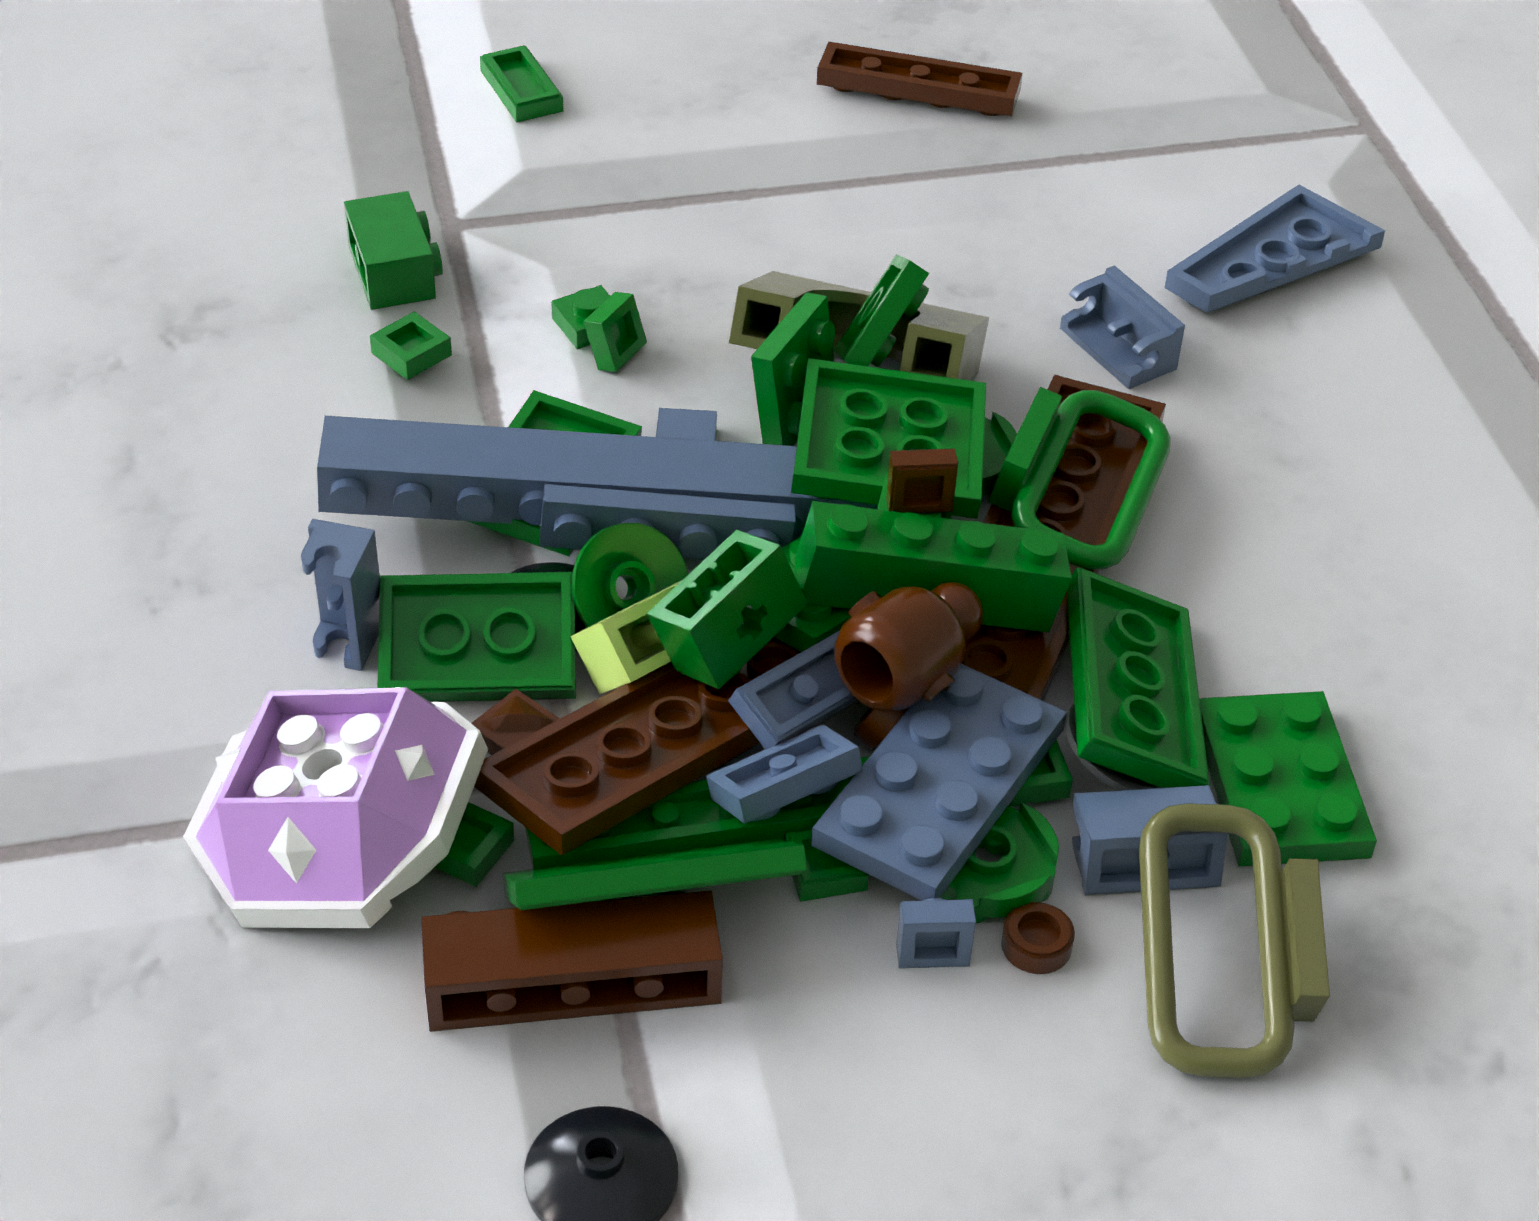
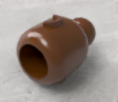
[834,582,983,712]

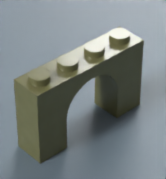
[729,271,989,380]

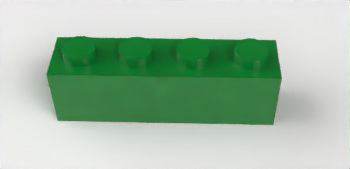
[795,501,1072,633]

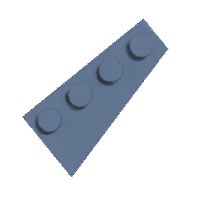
[1164,184,1385,313]

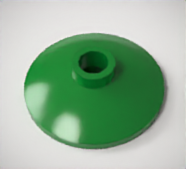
[572,523,688,628]

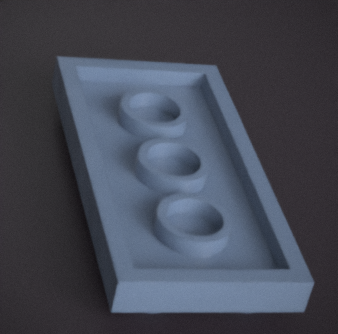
[811,664,1067,901]

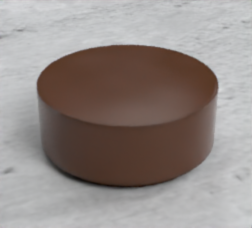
[853,707,910,750]
[1001,902,1075,974]

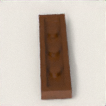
[816,42,1023,117]

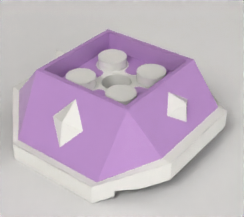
[183,687,488,928]

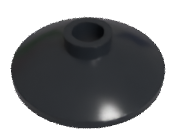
[524,1106,678,1221]

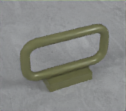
[1139,803,1330,1078]

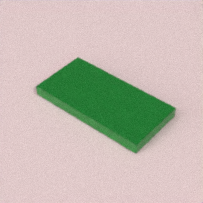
[1067,567,1210,788]
[502,838,807,910]

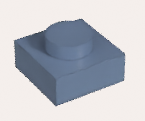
[896,898,976,968]

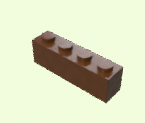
[421,890,723,1032]

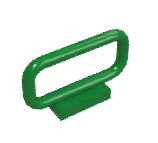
[988,387,1171,570]

